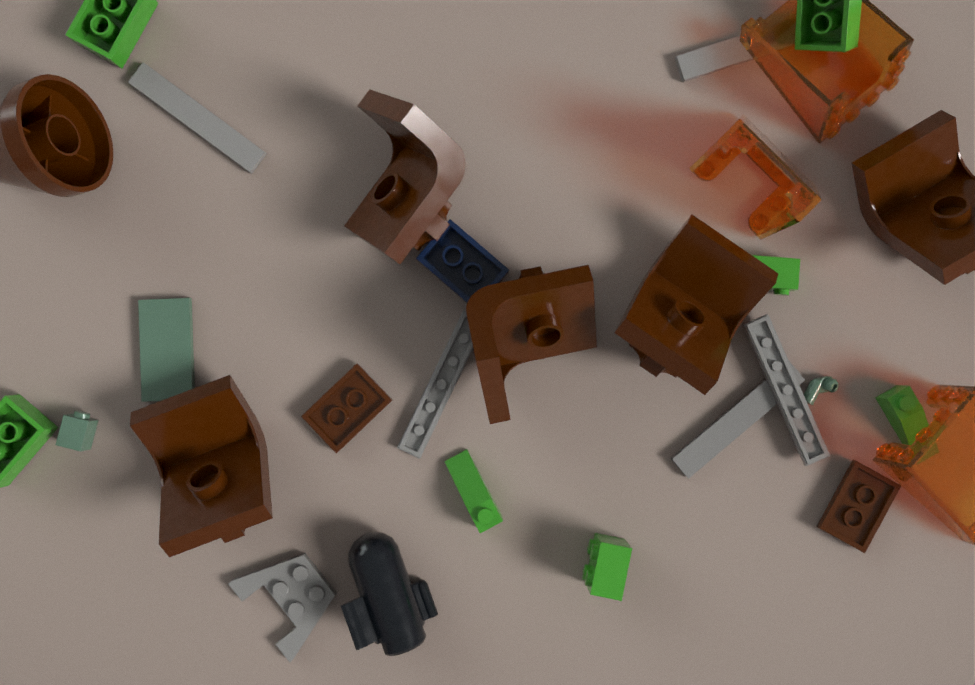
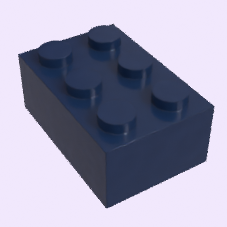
[416,219,509,303]

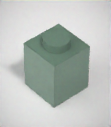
[55,411,99,452]

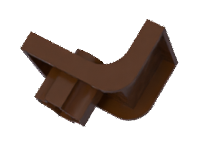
[344,89,466,264]
[851,110,975,285]
[614,214,779,395]
[466,265,597,424]
[130,375,273,558]

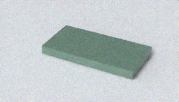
[138,298,195,402]

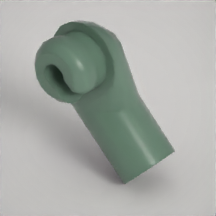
[804,376,839,405]

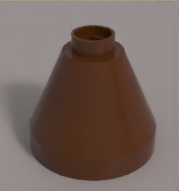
[0,74,113,197]

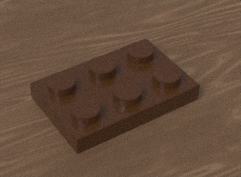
[301,363,393,453]
[816,460,901,553]

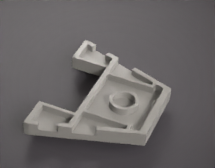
[228,553,336,662]

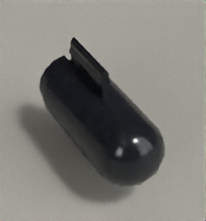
[341,531,438,656]

